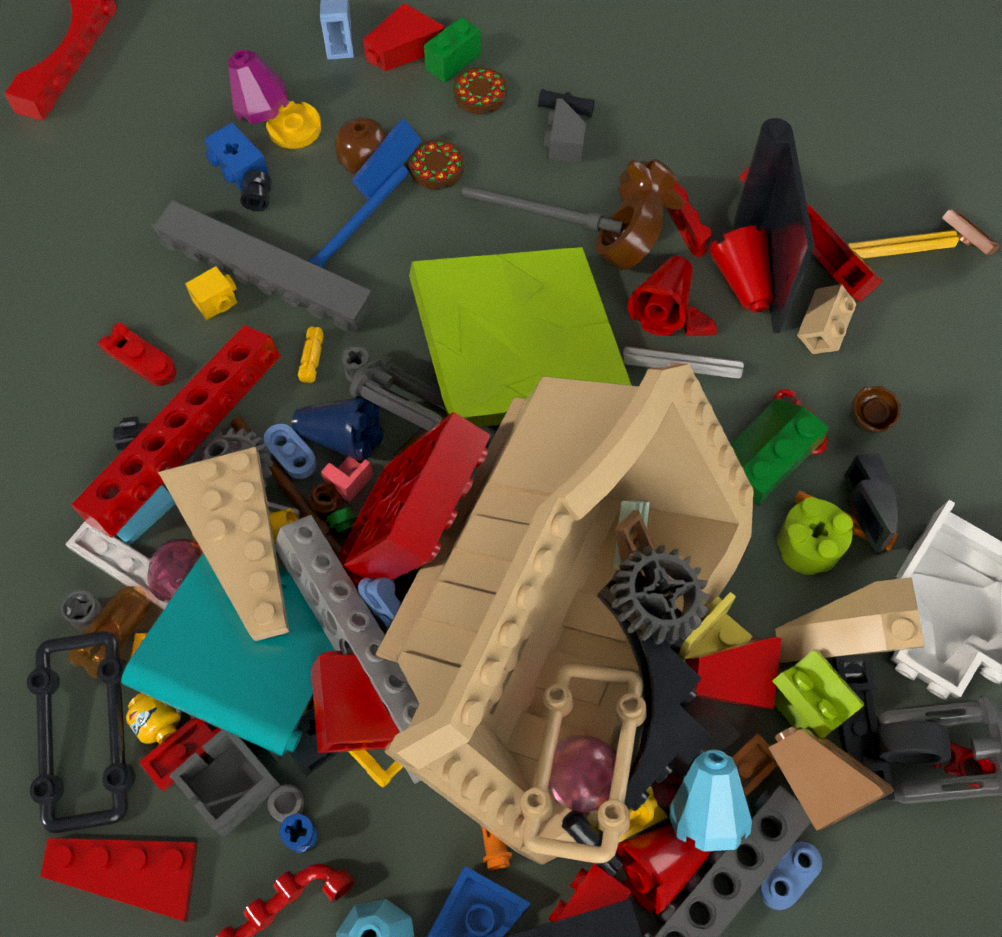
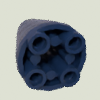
[292,397,384,460]

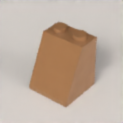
[768,726,894,831]

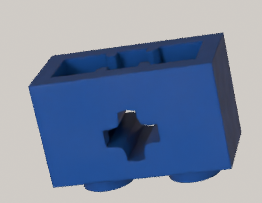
[204,122,269,191]

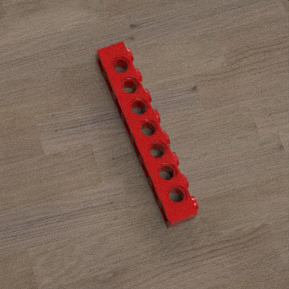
[71,325,281,538]

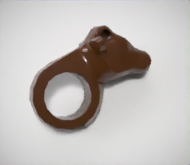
[596,159,685,270]

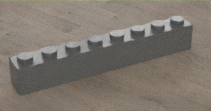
[153,200,376,333]

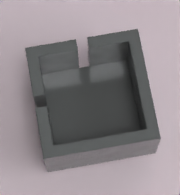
[169,729,281,837]

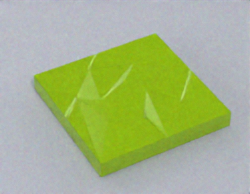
[409,247,632,427]

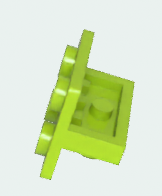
[773,649,864,739]

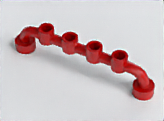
[216,863,355,937]

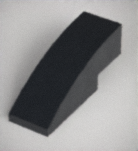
[843,453,898,553]

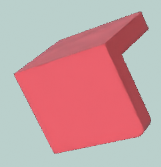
[321,457,374,503]

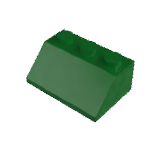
[730,399,829,506]

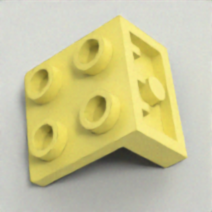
[678,592,753,661]

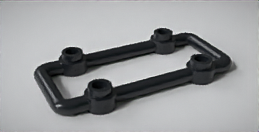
[27,631,136,833]

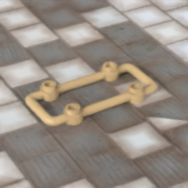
[520,662,647,863]

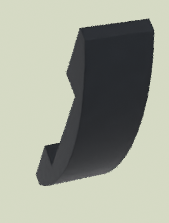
[833,654,895,801]

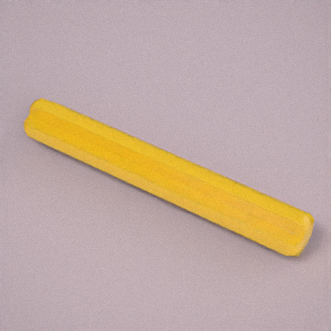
[847,230,959,259]

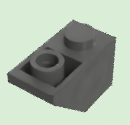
[544,98,586,164]

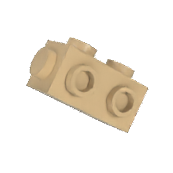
[797,284,856,354]

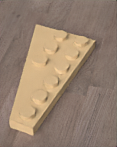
[158,447,289,641]

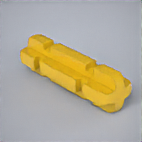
[298,326,324,383]

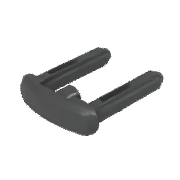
[349,356,446,431]
[876,695,1002,804]

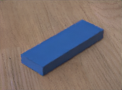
[351,120,422,201]

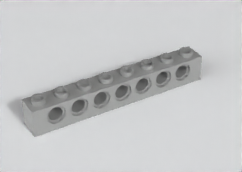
[275,515,421,784]

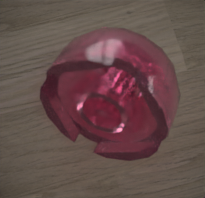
[147,538,203,603]
[548,735,617,812]

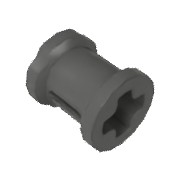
[341,346,369,384]

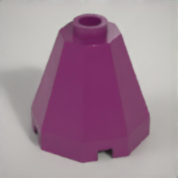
[228,49,289,124]

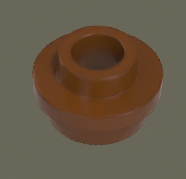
[307,484,340,515]

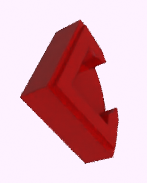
[684,306,717,336]

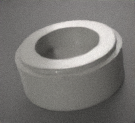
[267,784,306,823]

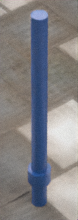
[307,165,409,269]

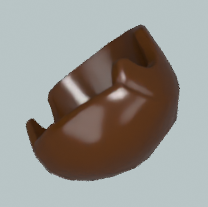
[851,386,901,433]

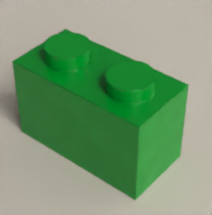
[424,17,481,83]

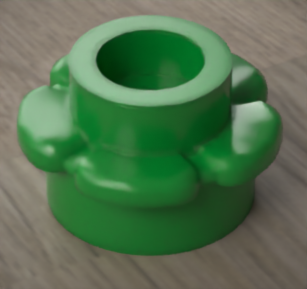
[327,507,358,535]

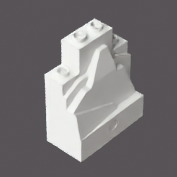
[890,500,1002,700]

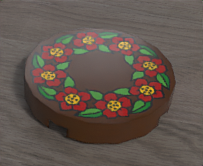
[453,67,507,114]
[409,140,464,190]

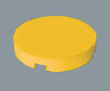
[266,101,321,149]

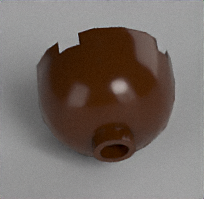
[335,118,388,174]

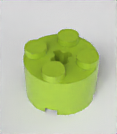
[776,497,853,575]

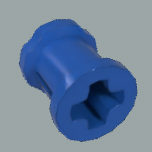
[279,814,318,853]

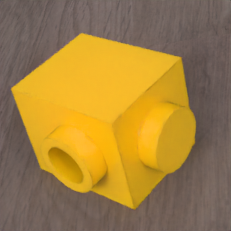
[185,266,237,320]

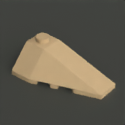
[775,577,925,663]

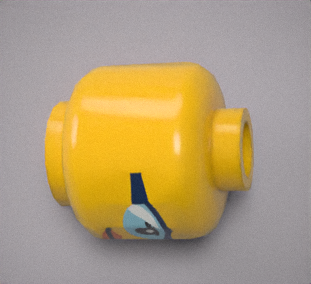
[126,693,181,744]

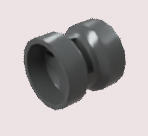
[61,590,106,633]

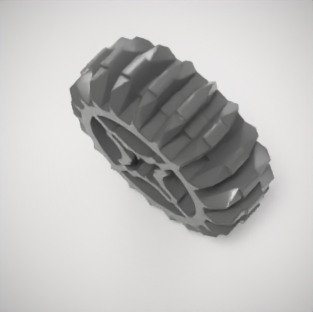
[610,545,710,644]

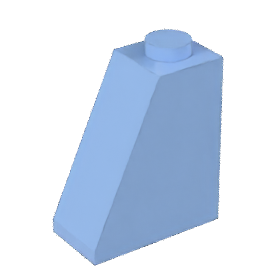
[320,0,354,60]

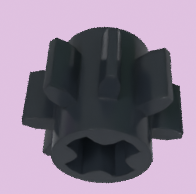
[113,416,148,450]

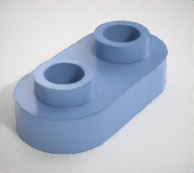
[264,424,316,479]
[758,842,822,910]

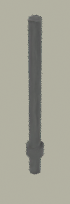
[462,186,624,234]

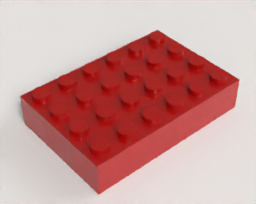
[337,412,491,591]

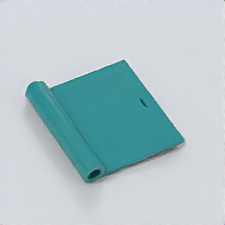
[121,553,335,757]

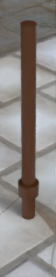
[231,417,342,556]

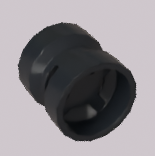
[240,171,272,211]

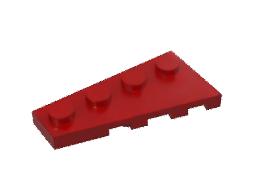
[40,838,198,922]

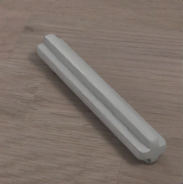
[622,346,744,378]

